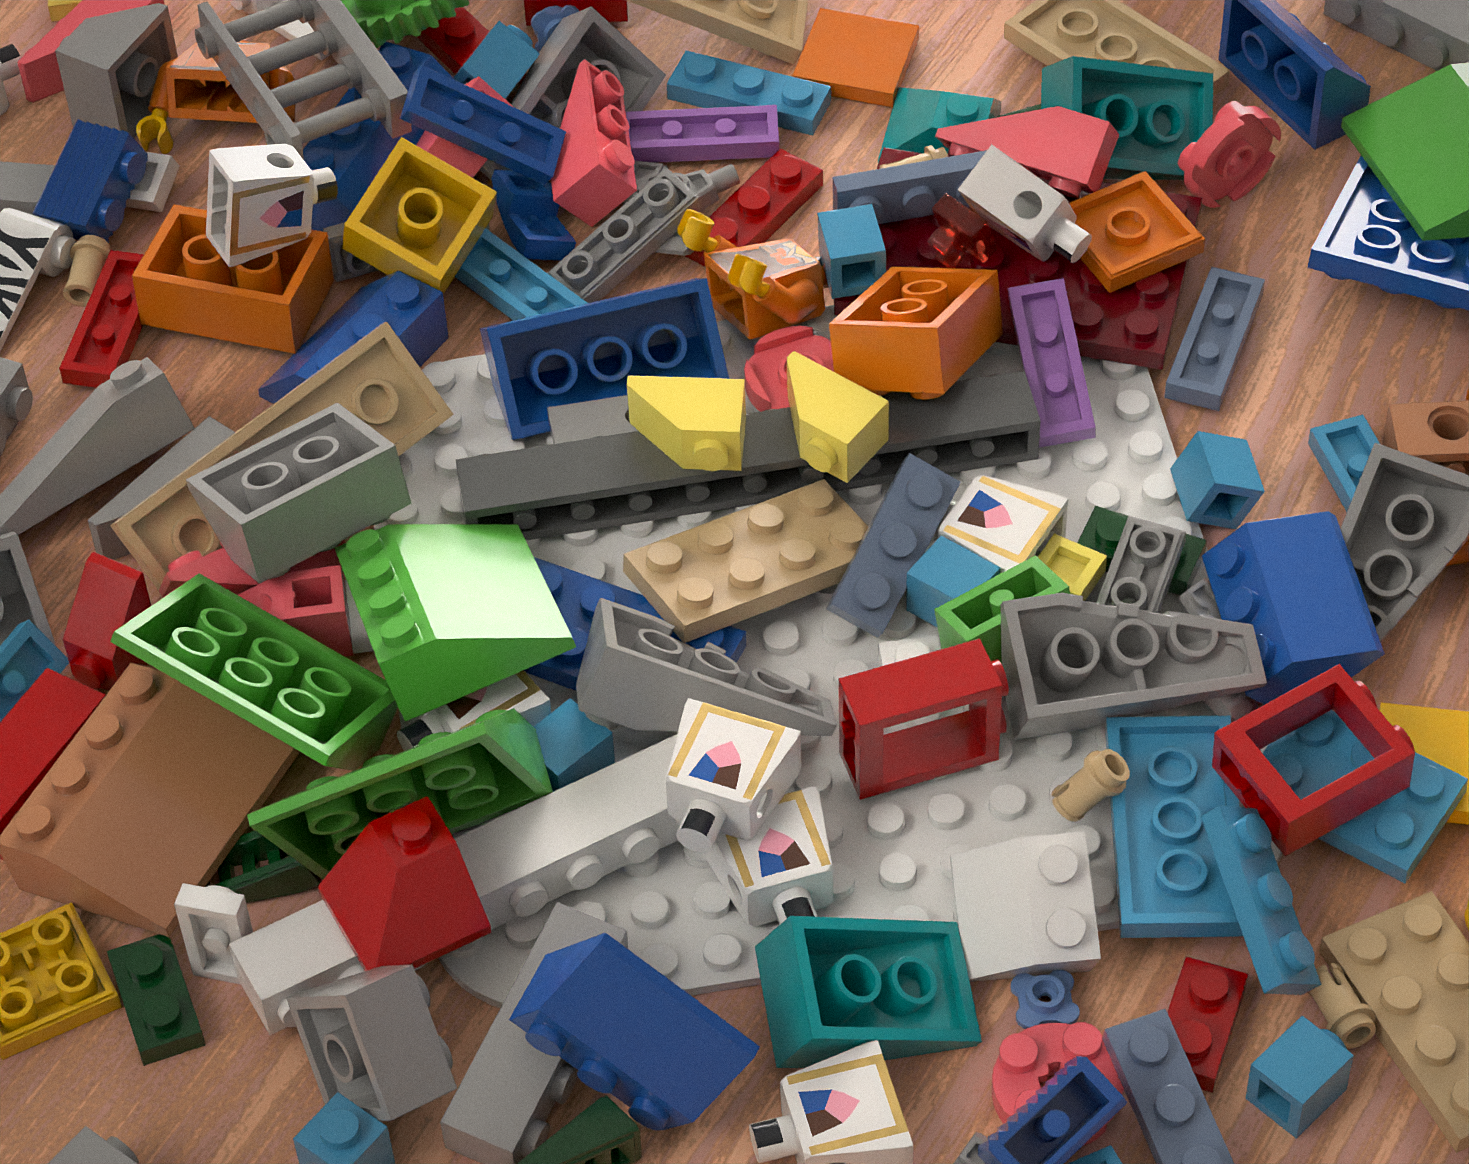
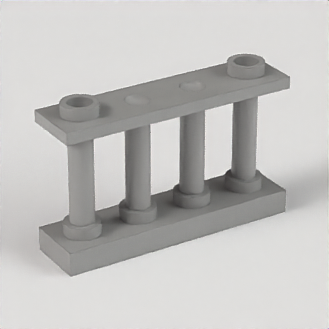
[195,0,412,160]

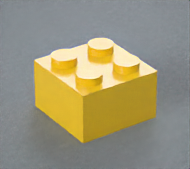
[343,137,497,294]

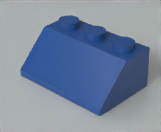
[1218,0,1371,150]
[258,270,449,404]
[1202,511,1385,705]
[509,932,760,1131]

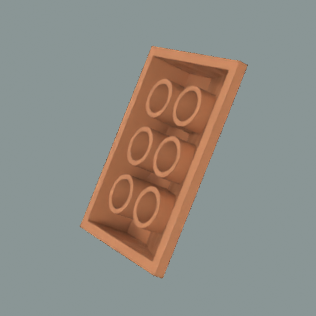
[0,663,300,937]

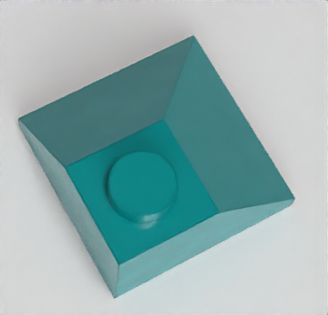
[878,87,1002,163]

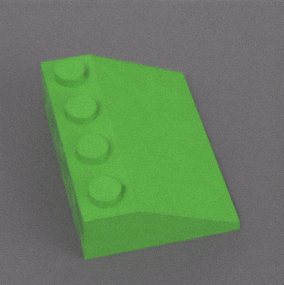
[1341,63,1469,241]
[334,524,576,722]
[110,573,398,771]
[247,708,553,879]

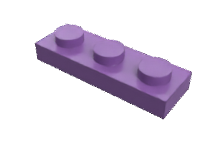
[626,105,779,163]
[1008,278,1096,448]

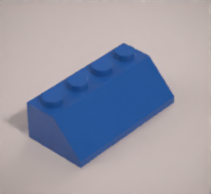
[303,41,455,231]
[479,278,729,440]

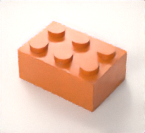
[132,204,334,354]
[829,267,1003,400]

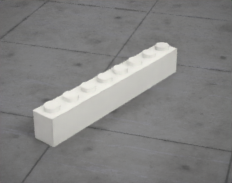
[229,734,682,1035]

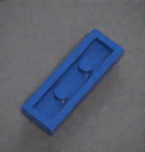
[400,65,566,185]

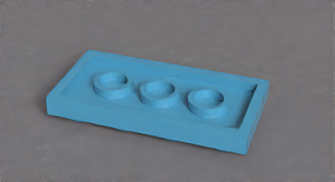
[1105,715,1243,938]

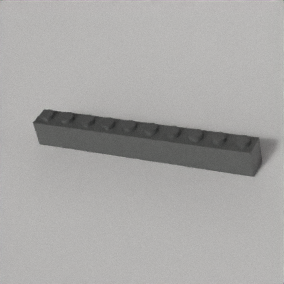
[455,371,1041,540]

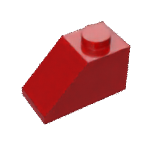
[63,552,151,691]

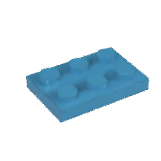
[1263,710,1468,884]

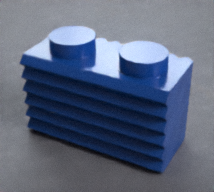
[32,119,148,243]
[978,1056,1127,1164]

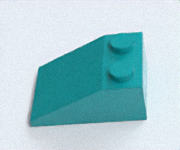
[1041,56,1213,180]
[755,916,982,1068]

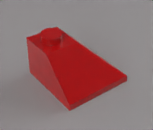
[318,796,492,971]

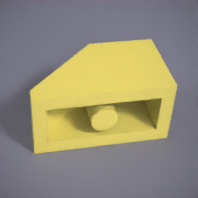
[787,351,889,483]
[627,376,746,471]

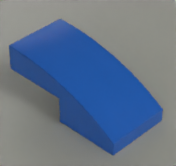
[492,169,576,261]

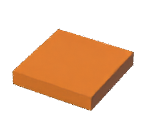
[792,8,919,107]
[1069,171,1205,293]

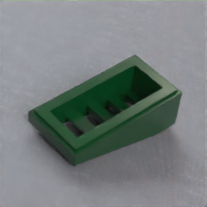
[205,830,322,903]
[517,1095,642,1164]

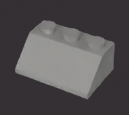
[186,403,412,584]

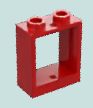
[838,639,1009,800]
[1212,664,1415,857]

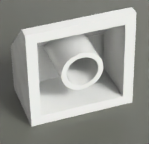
[950,831,1101,982]

